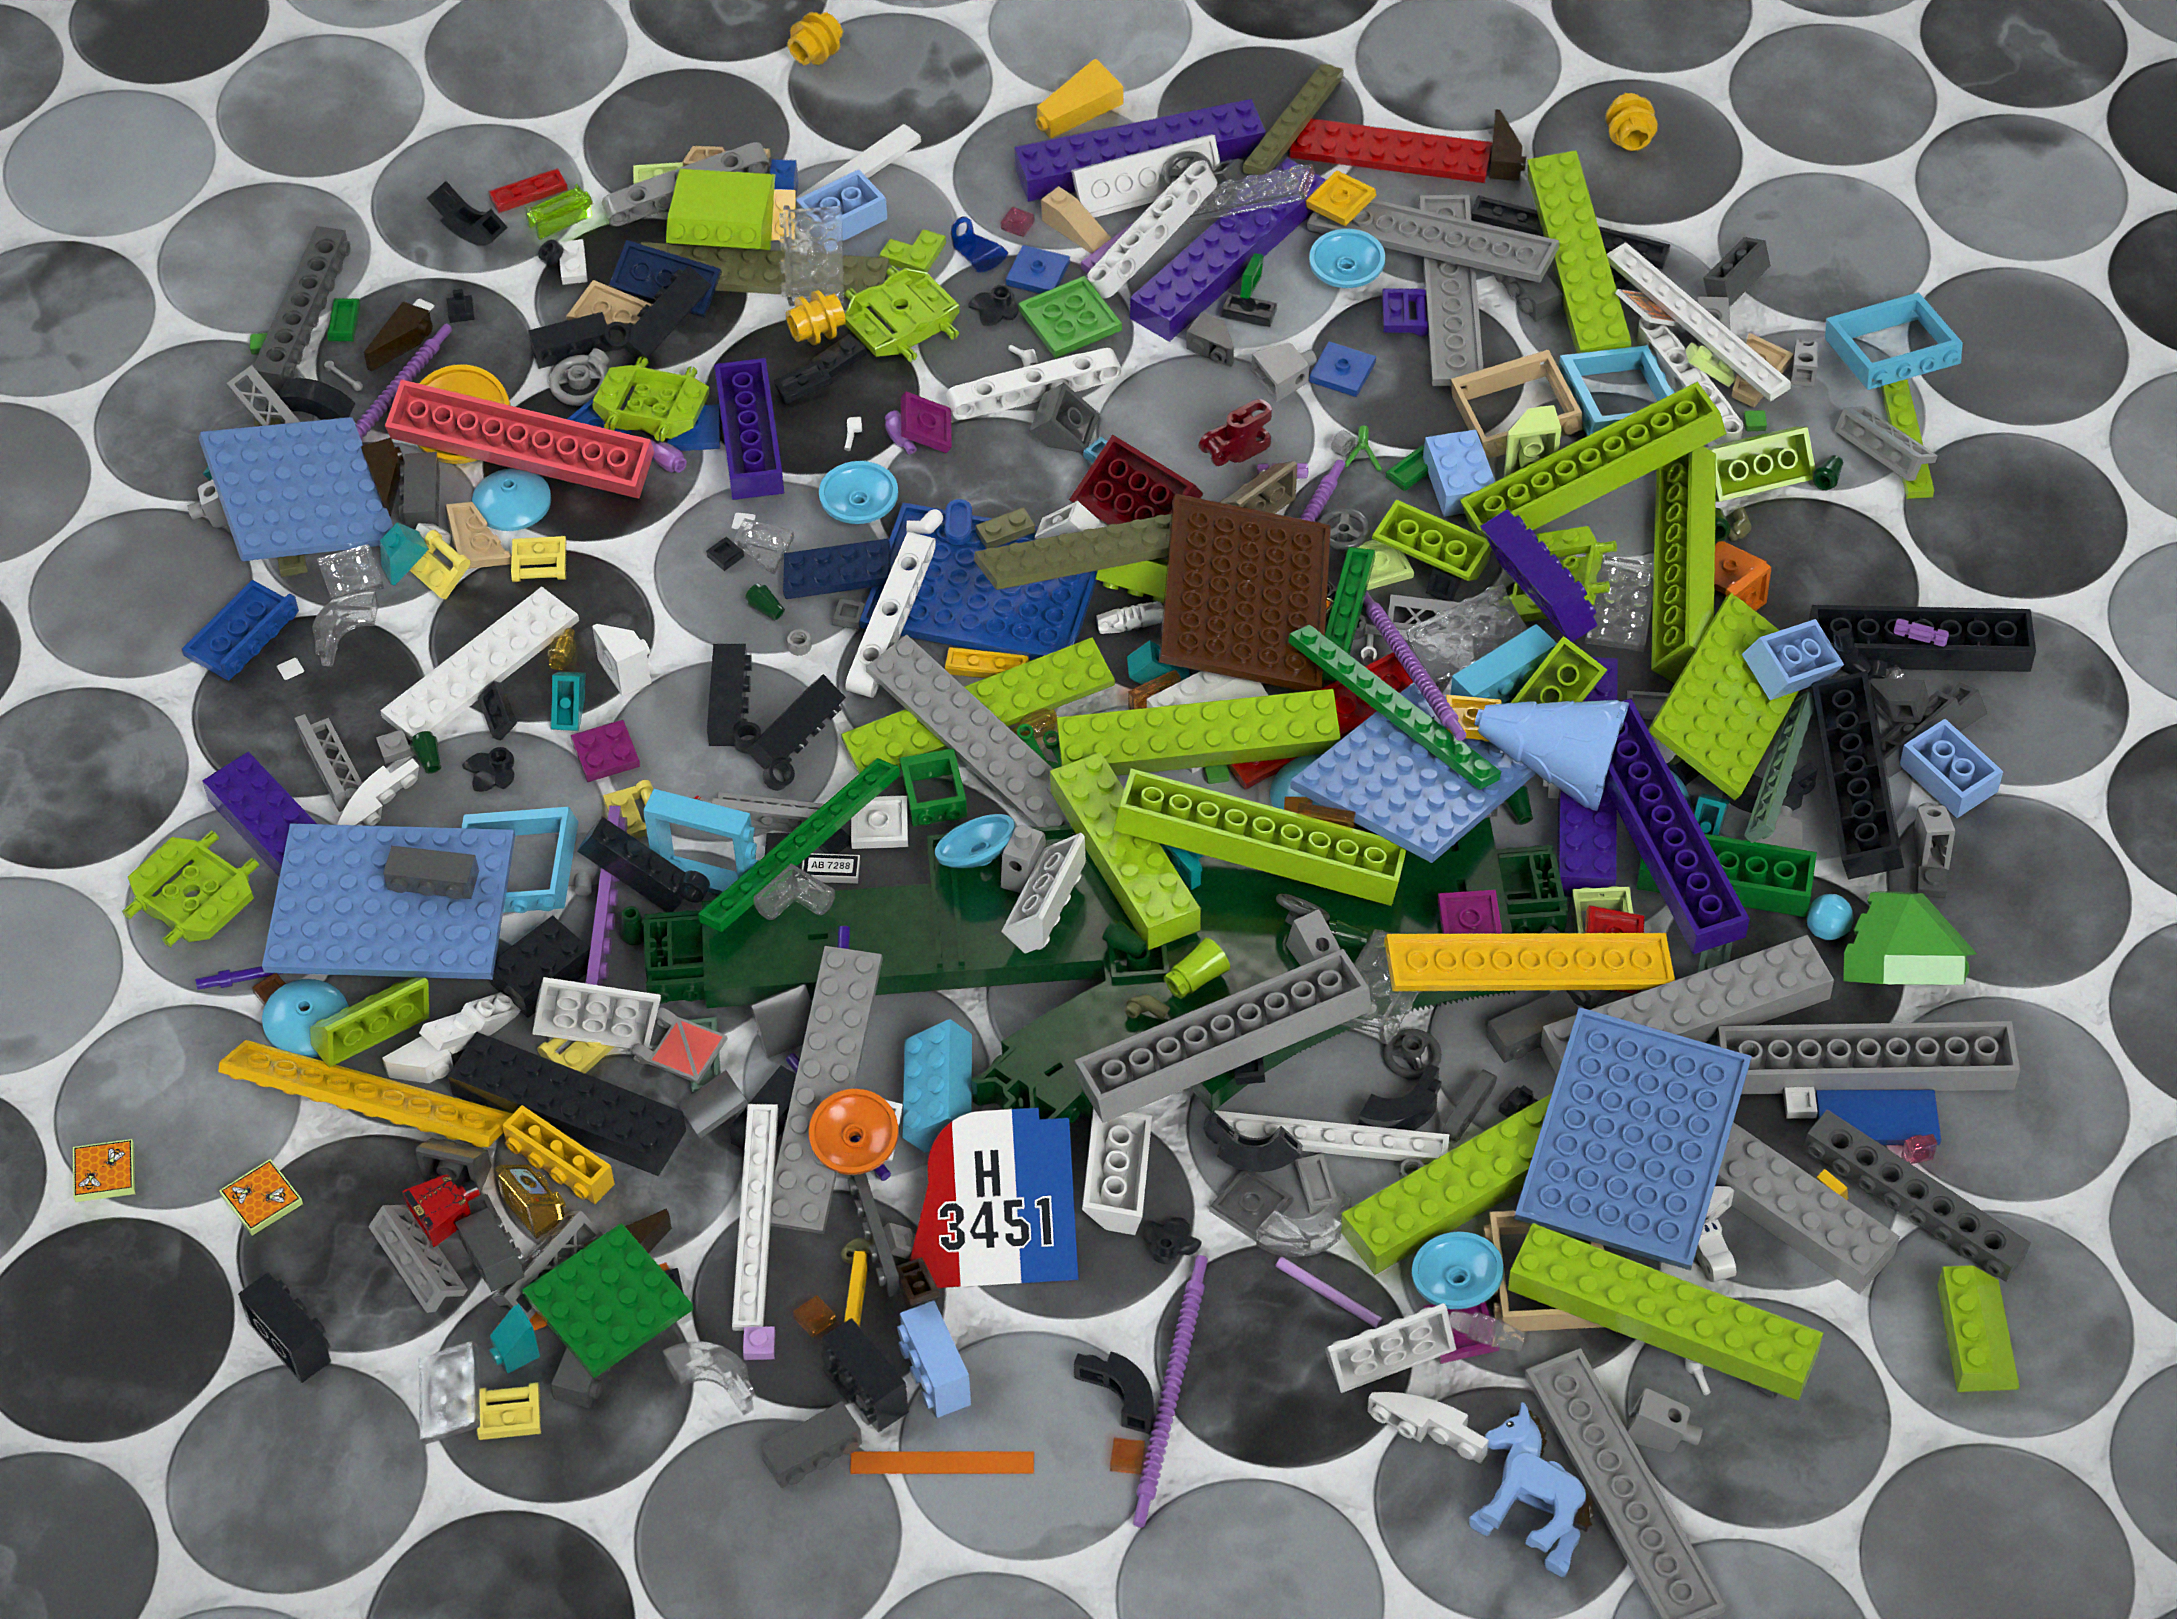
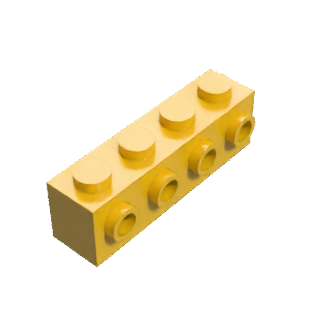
[502,1105,615,1204]

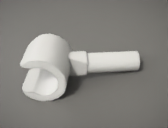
[1008,345,1038,367]
[844,417,862,451]
[1360,634,1377,664]
[1685,1358,1711,1395]

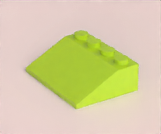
[666,169,775,250]

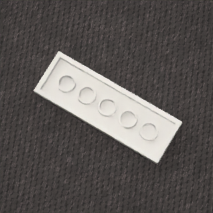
[1071,134,1220,218]

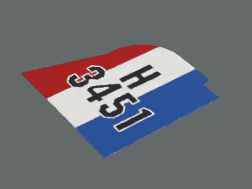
[910,1108,1078,1288]

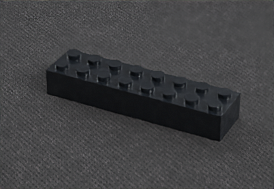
[1809,605,2036,672]
[1812,671,1904,880]
[448,1032,686,1177]

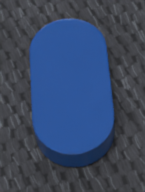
[945,499,972,545]

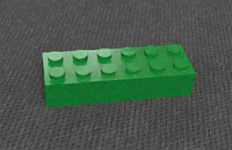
[1636,834,1817,917]

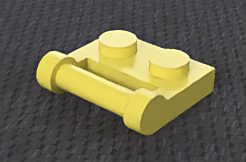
[410,530,470,600]
[511,536,567,582]
[603,780,653,839]
[537,1037,615,1073]
[476,1382,541,1440]

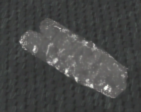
[1448,1310,1526,1351]

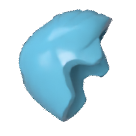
[1807,894,1853,940]

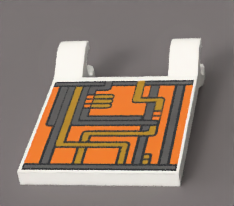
[1616,289,1686,333]

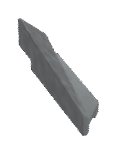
[1882,683,1987,778]

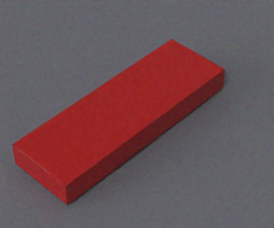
[489,168,568,213]

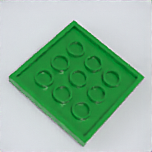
[522,1223,694,1379]

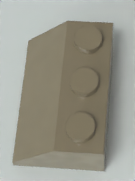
[1219,461,1297,514]

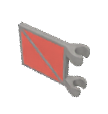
[631,1007,728,1084]

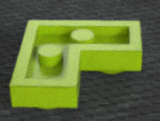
[879,229,946,273]

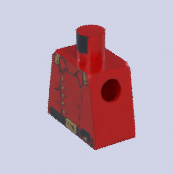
[402,1175,480,1247]

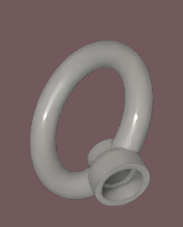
[549,348,609,406]

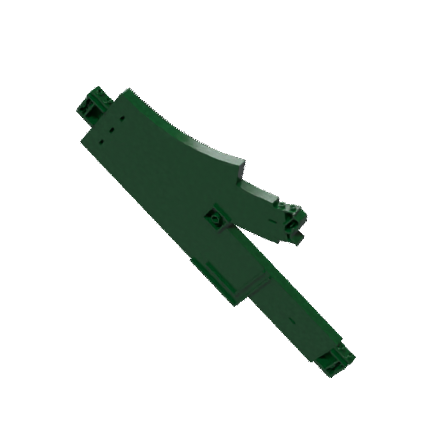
[642,810,1568,1123]

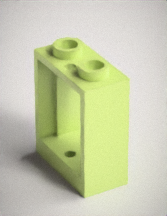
[1570,886,1633,933]

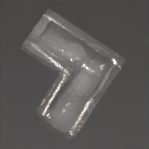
[753,864,835,920]

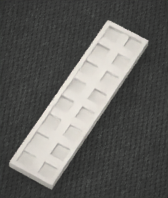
[380,587,579,741]

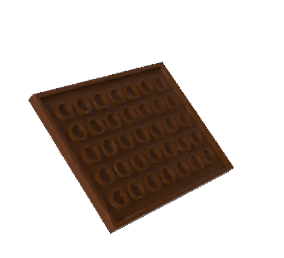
[1159,494,1331,692]

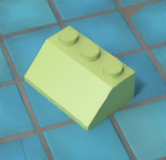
[1504,405,1561,477]

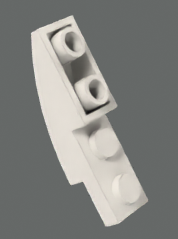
[338,758,419,826]
[419,992,521,1054]
[1368,1392,1489,1464]

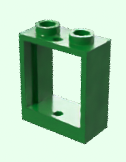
[899,749,967,826]

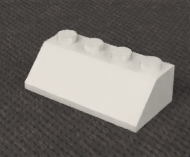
[1001,833,1086,953]
[1082,1108,1152,1235]

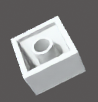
[592,624,653,697]

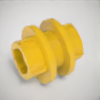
[787,11,843,66]
[1605,93,1658,151]
[785,290,846,345]

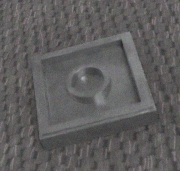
[1210,1170,1293,1243]

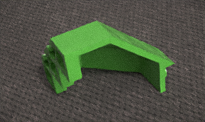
[1843,891,1977,985]

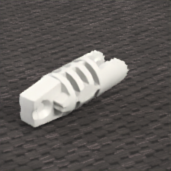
[1096,601,1163,634]

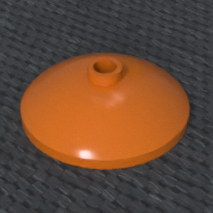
[809,1089,899,1175]

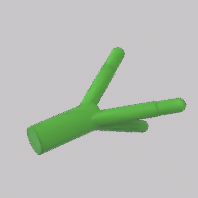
[1345,425,1382,471]

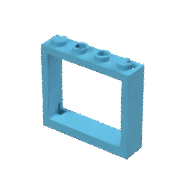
[1825,292,1963,390]
[1558,345,1675,436]
[643,789,759,895]
[462,807,579,913]

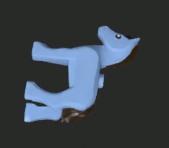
[1469,1402,1594,1577]

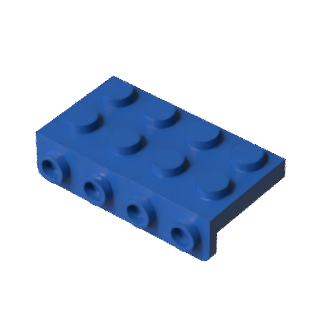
[182,580,299,681]

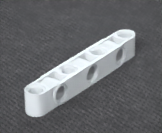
[1088,160,1217,299]
[1637,317,1743,445]
[945,348,1122,420]
[845,532,936,698]

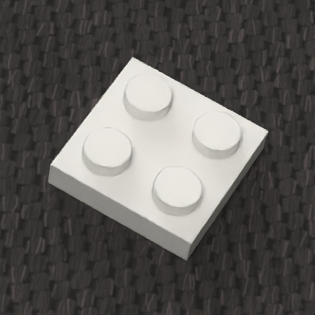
[851,796,908,849]

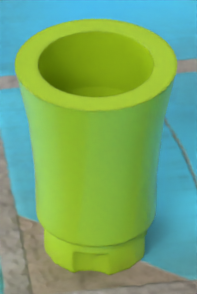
[1164,937,1230,999]

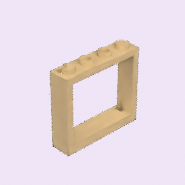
[1451,349,1582,459]
[1483,1211,1604,1332]

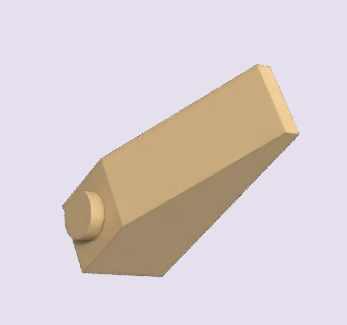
[1041,186,1112,254]

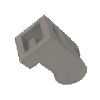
[1791,339,1818,387]

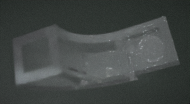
[312,588,379,666]
[1256,1191,1351,1257]
[663,1342,755,1416]

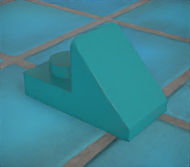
[1159,843,1203,890]

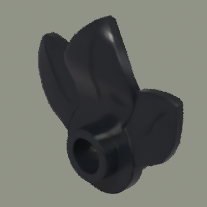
[968,285,1019,326]
[462,747,515,792]
[1143,1217,1202,1264]

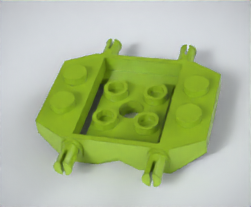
[845,266,960,362]
[593,357,709,442]
[1495,526,1617,622]
[122,830,259,948]

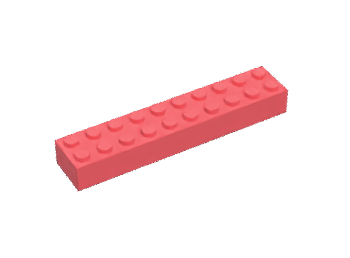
[385,379,654,499]

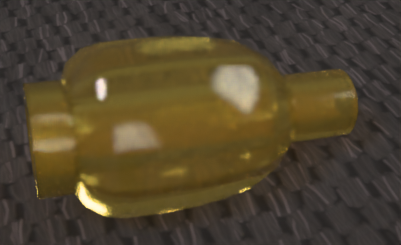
[547,628,577,670]
[1010,708,1057,738]

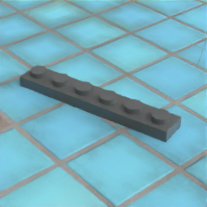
[847,1141,901,1297]

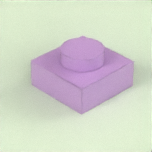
[743,1327,775,1360]

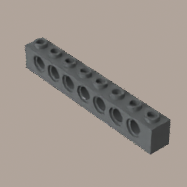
[253,226,351,391]
[1803,1109,2031,1282]

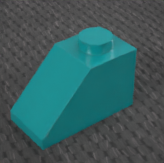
[380,522,429,586]
[1127,640,1190,688]
[551,672,586,731]
[1694,793,1730,836]
[489,1304,540,1374]

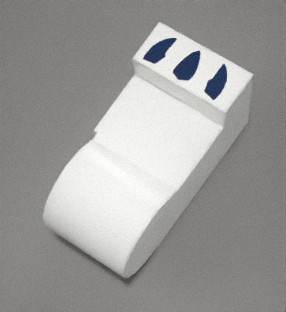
[1695,1219,1736,1283]

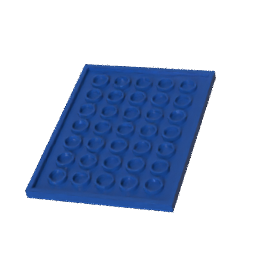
[859,502,1098,660]

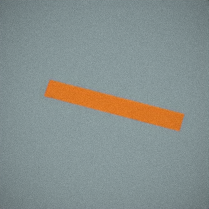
[850,1451,1034,1474]

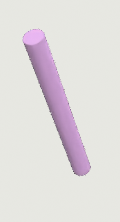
[1276,1257,1383,1328]

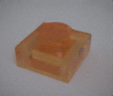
[793,1295,836,1338]
[1110,1438,1145,1474]

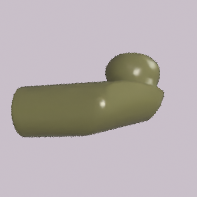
[1728,508,1751,541]
[1125,994,1170,1020]
[841,1238,872,1264]

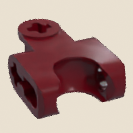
[1198,399,1272,466]

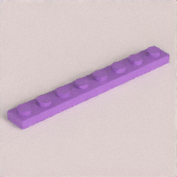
[586,806,627,986]

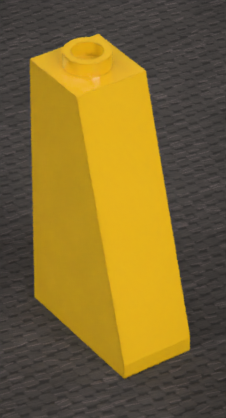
[1035,58,1124,139]

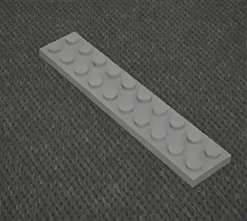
[1419,195,1484,386]
[1307,199,1559,283]
[866,634,1070,828]
[770,946,883,1234]
[1525,1348,1726,1619]

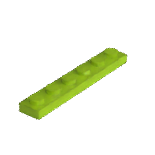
[1880,379,1934,499]

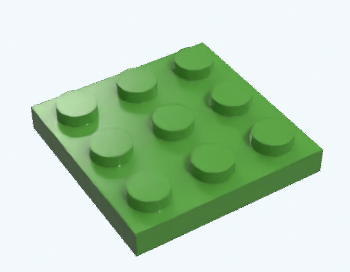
[1018,276,1122,358]

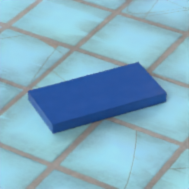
[1815,1090,1941,1145]

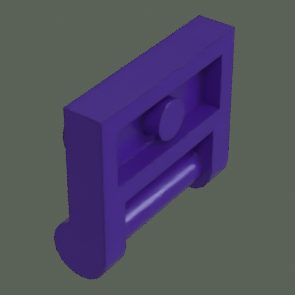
[1382,288,1429,336]

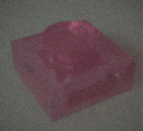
[1001,207,1035,237]
[1901,1134,1938,1164]

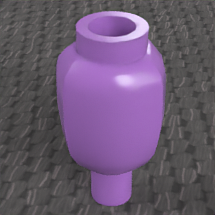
[885,410,917,454]
[651,440,687,473]

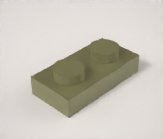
[976,507,1035,549]

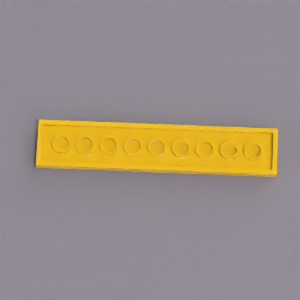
[1384,933,1675,991]
[218,1040,513,1148]

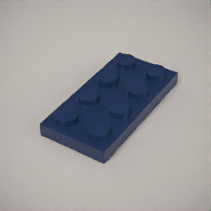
[609,240,722,318]
[783,538,890,599]

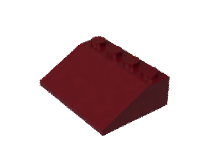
[1069,434,1204,525]

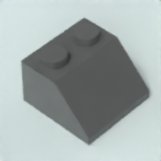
[1030,383,1100,453]
[415,1138,492,1194]

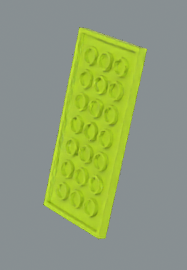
[1648,592,1799,800]

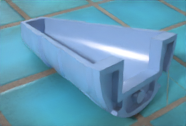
[1474,700,1629,811]

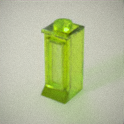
[524,184,593,240]

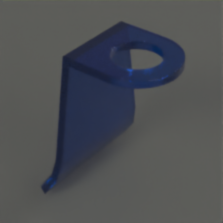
[950,216,1008,273]

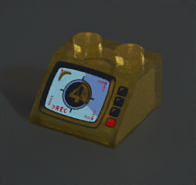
[495,1165,566,1239]

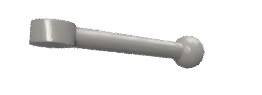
[324,361,363,391]

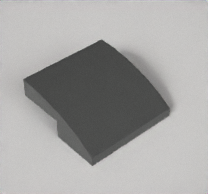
[749,984,812,1058]
[678,1070,749,1139]

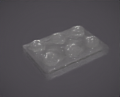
[419,1341,480,1444]

